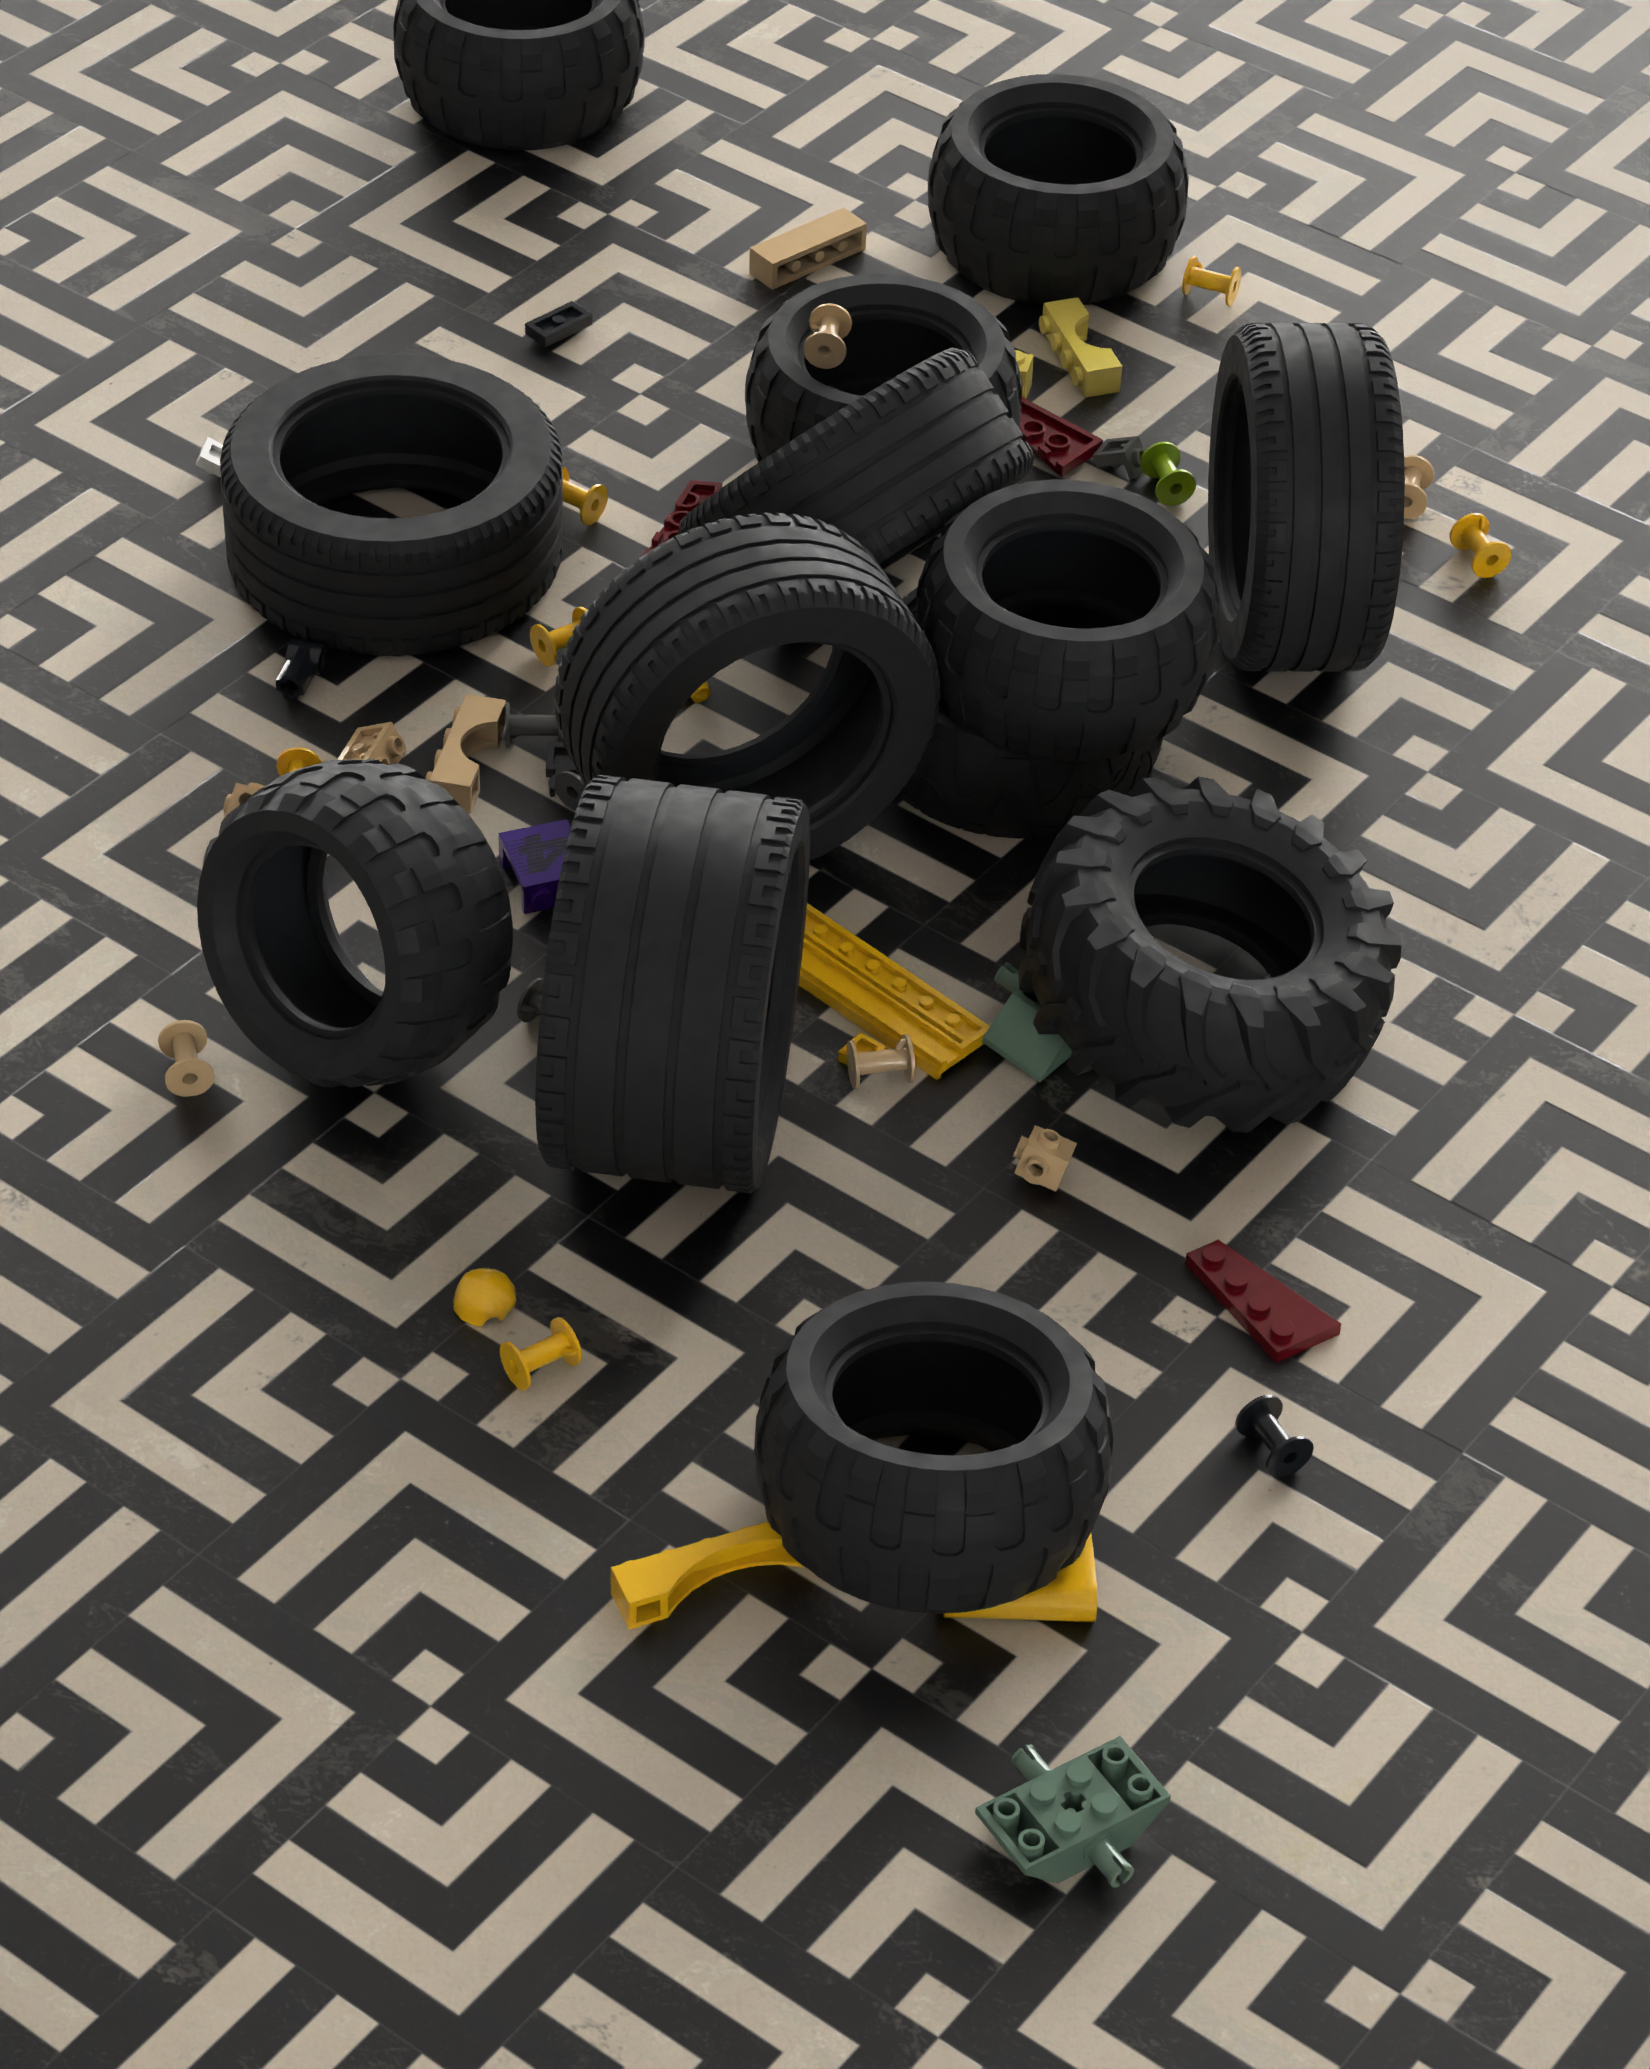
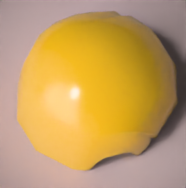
[453,1268,516,1327]

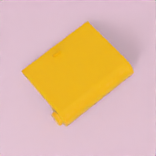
[943,1532,1097,1622]

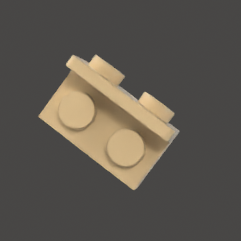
[337,722,406,765]

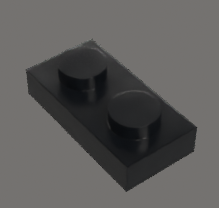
[525,301,592,347]

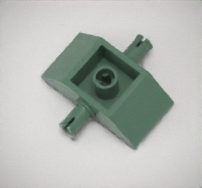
[982,962,1073,1082]
[975,1736,1171,1887]

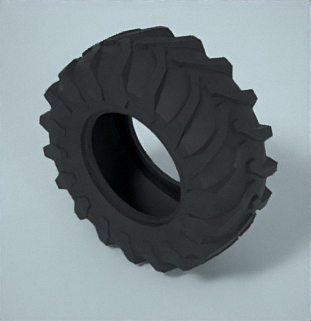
[1019,776,1403,1133]

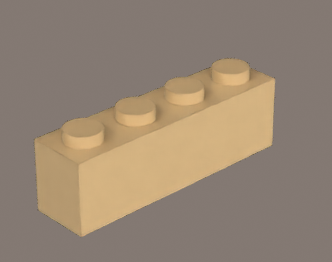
[749,207,867,290]

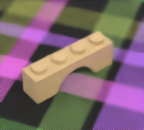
[426,694,506,814]

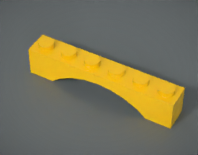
[611,1522,805,1630]

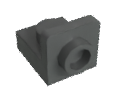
[1093,436,1145,479]

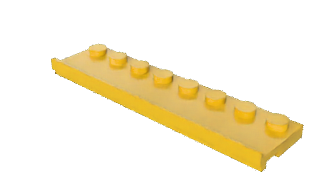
[799,903,990,1080]

